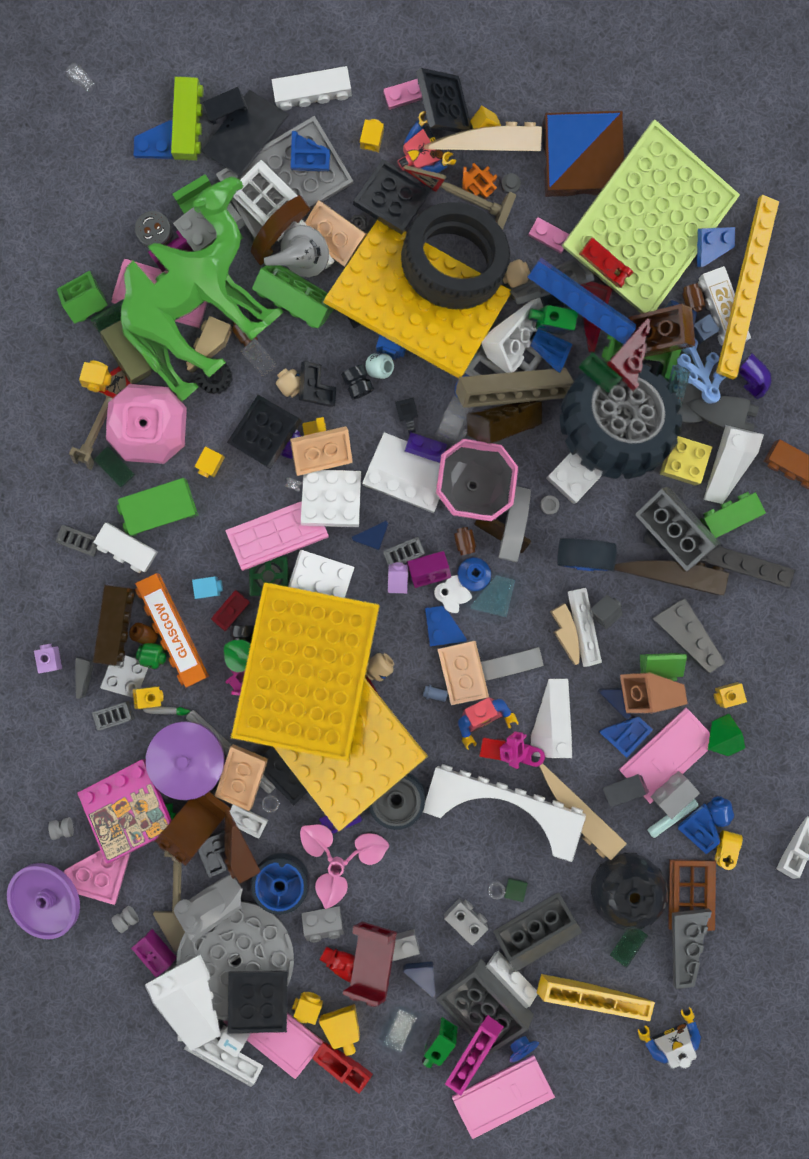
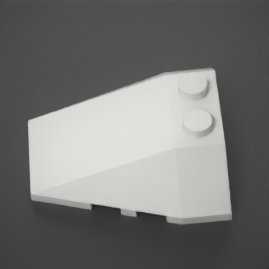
[145,955,220,1051]

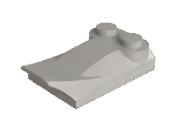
[174,875,243,942]

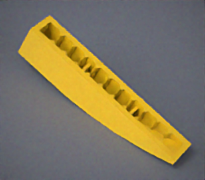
[536,974,655,1021]

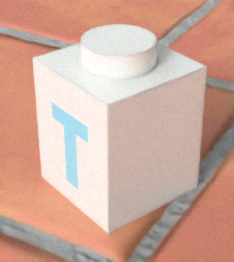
[217,1026,251,1057]

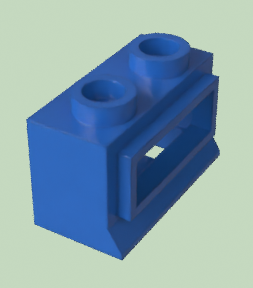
[376,335,406,360]

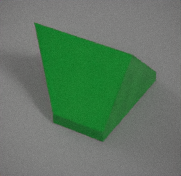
[708,713,745,756]

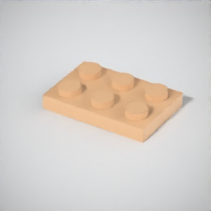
[305,200,367,267]
[290,426,353,476]
[438,641,489,705]
[215,744,268,811]

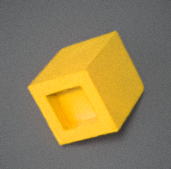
[470,105,501,129]
[302,417,327,436]

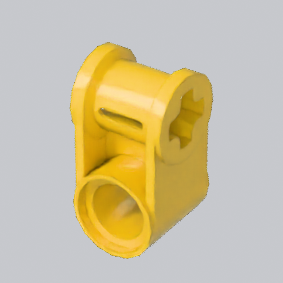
[715,830,743,870]

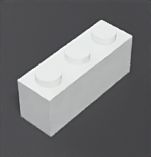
[93,523,158,573]

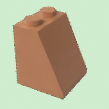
[620,673,687,713]

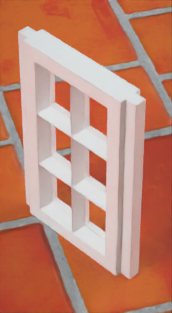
[233,160,298,241]

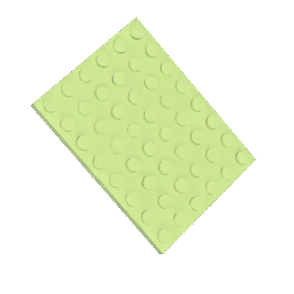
[561,120,740,313]

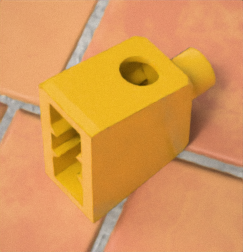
[319,1004,360,1056]

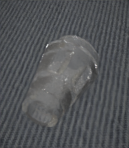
[65,62,95,92]

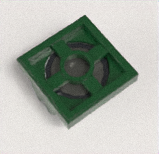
[249,556,290,596]

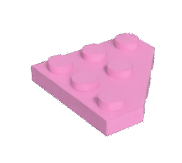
[64,850,131,905]

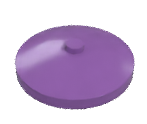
[146,721,225,800]
[7,863,80,939]

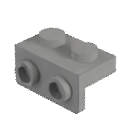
[302,906,345,942]

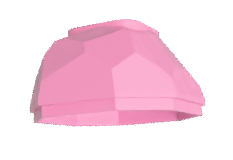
[106,384,187,464]

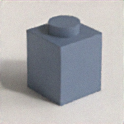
[694,314,720,345]

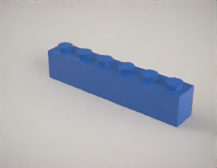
[528,258,636,344]

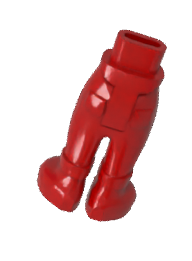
[319,946,355,983]

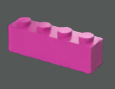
[445,1015,504,1096]

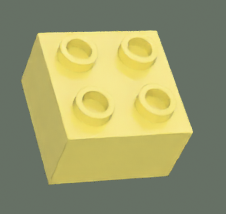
[660,436,712,486]

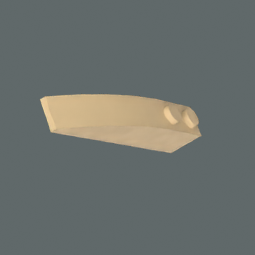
[424,122,542,151]
[539,764,627,860]

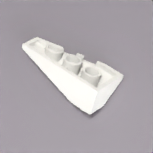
[481,298,543,373]
[704,425,764,504]
[531,679,572,758]

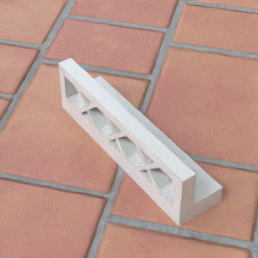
[184,1039,263,1087]

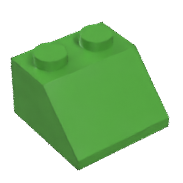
[57,271,108,324]
[640,653,687,681]

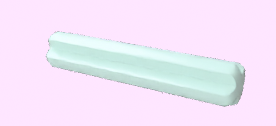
[648,799,698,838]

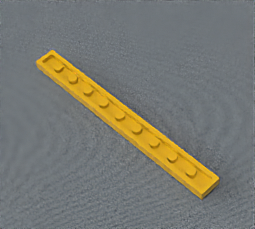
[716,195,779,379]

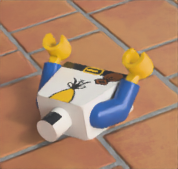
[638,1007,701,1068]

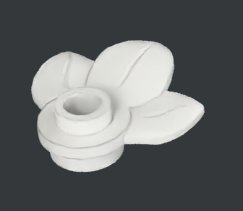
[434,575,472,613]

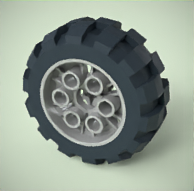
[559,361,682,479]

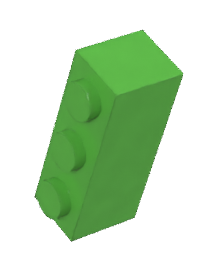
[700,492,766,538]

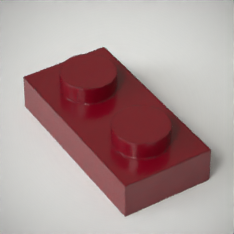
[211,590,251,631]

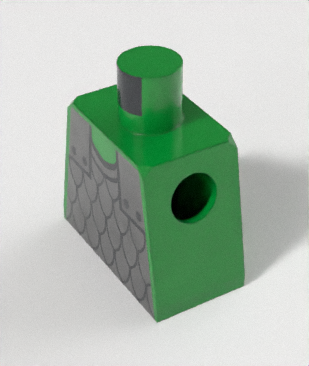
[528,305,578,336]
[422,1017,458,1068]

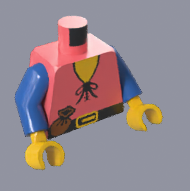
[397,111,456,173]
[458,698,518,749]

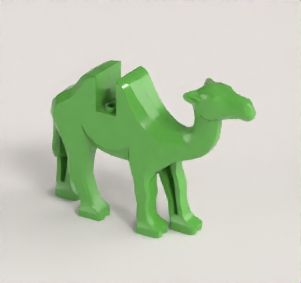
[121,177,283,402]

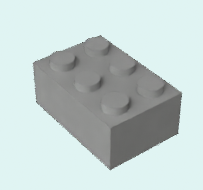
[173,203,246,252]

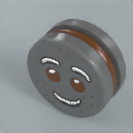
[135,211,173,249]

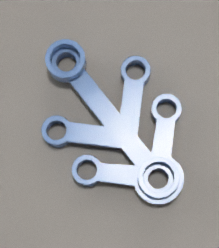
[677,338,726,404]

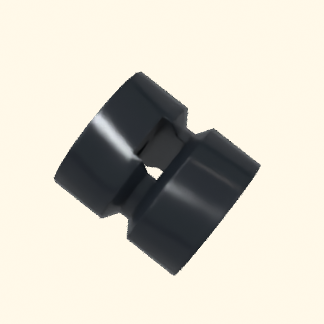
[341,364,374,400]
[230,625,255,644]

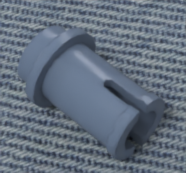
[422,684,448,702]

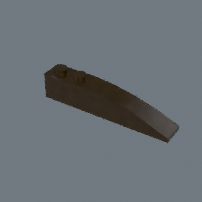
[614,561,729,596]

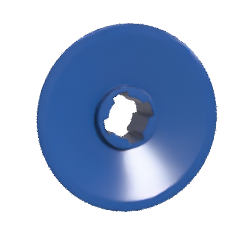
[458,557,491,591]
[509,1036,539,1062]

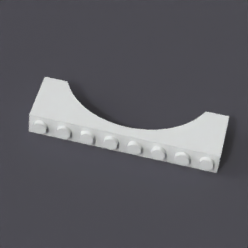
[423,764,586,862]

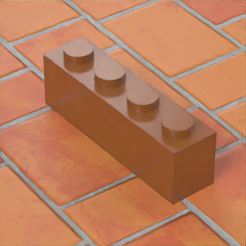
[763,439,809,489]

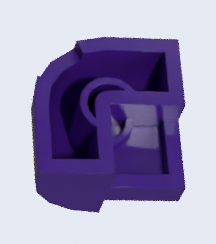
[738,353,771,399]

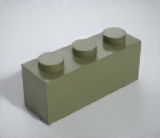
[100,321,152,384]

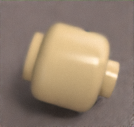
[503,259,530,288]
[276,368,300,398]
[366,653,394,682]

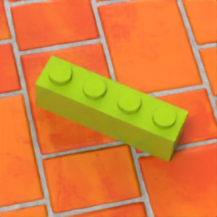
[171,77,204,160]

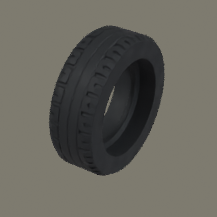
[401,202,510,309]

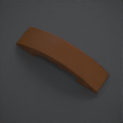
[250,195,311,266]

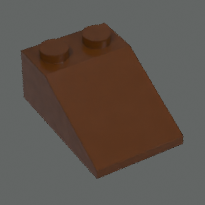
[224,810,261,883]

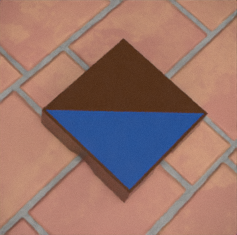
[543,111,624,197]

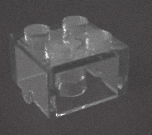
[435,396,474,445]

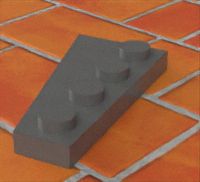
[510,258,594,305]
[652,598,725,673]
[672,909,712,989]

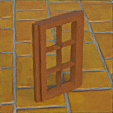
[668,859,716,931]

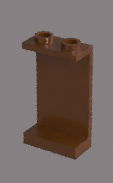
[155,792,231,866]

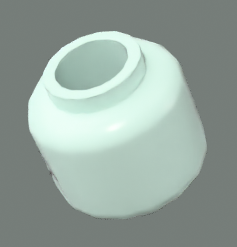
[365,353,394,379]

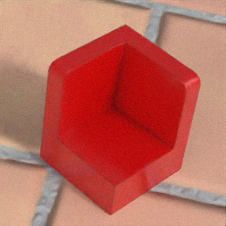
[479,737,506,761]

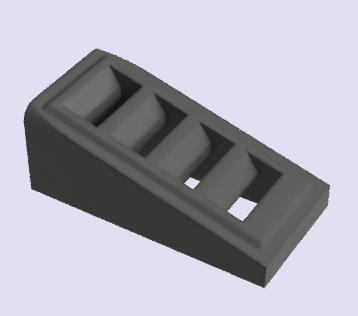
[55,525,97,557]
[383,537,425,566]
[75,657,95,699]
[92,701,135,731]

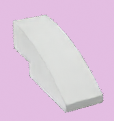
[776,816,809,879]

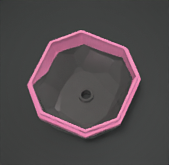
[436,439,518,521]

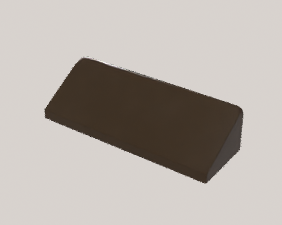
[474,519,531,553]

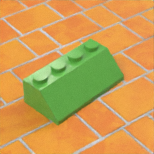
[252,266,334,328]

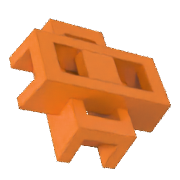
[462,163,498,199]

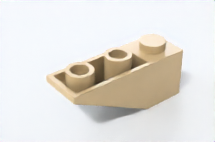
[186,316,232,373]

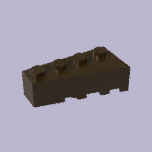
[467,401,542,444]
[93,585,136,666]

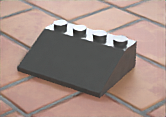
[436,959,534,1055]

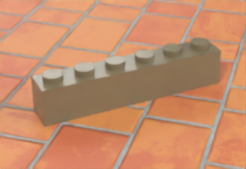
[455,368,574,408]

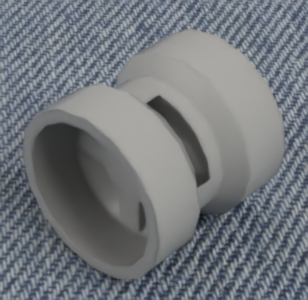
[48,817,74,840]
[112,906,139,933]

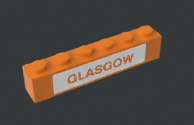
[135,573,209,687]

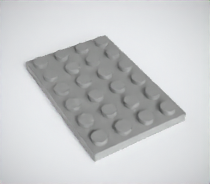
[216,116,354,239]

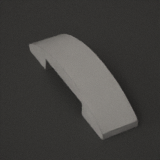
[498,486,531,562]
[481,647,544,681]

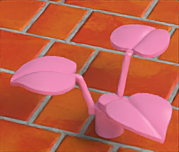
[300,824,389,909]

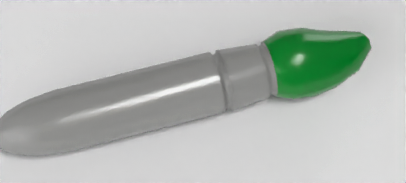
[143,707,190,716]

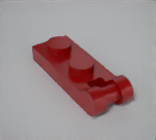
[579,237,633,288]

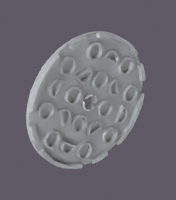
[177,901,294,1021]

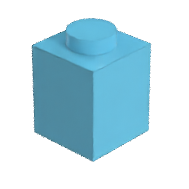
[192,577,223,599]

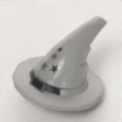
[264,225,329,277]

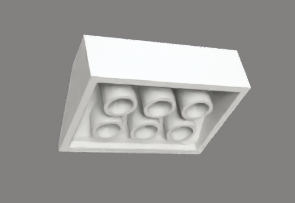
[362,432,440,513]

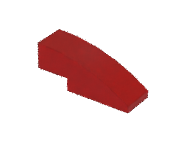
[312,1042,373,1094]

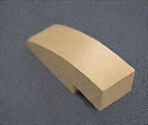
[550,604,579,665]

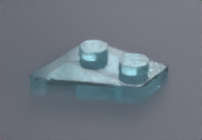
[470,575,515,617]

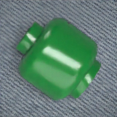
[136,643,167,669]

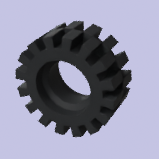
[196,358,233,394]

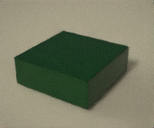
[504,877,528,902]

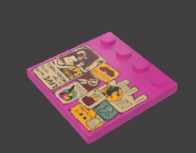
[77,759,172,864]

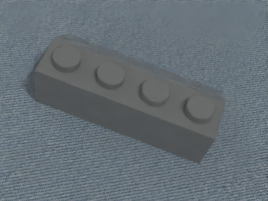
[635,487,721,572]
[493,892,583,972]

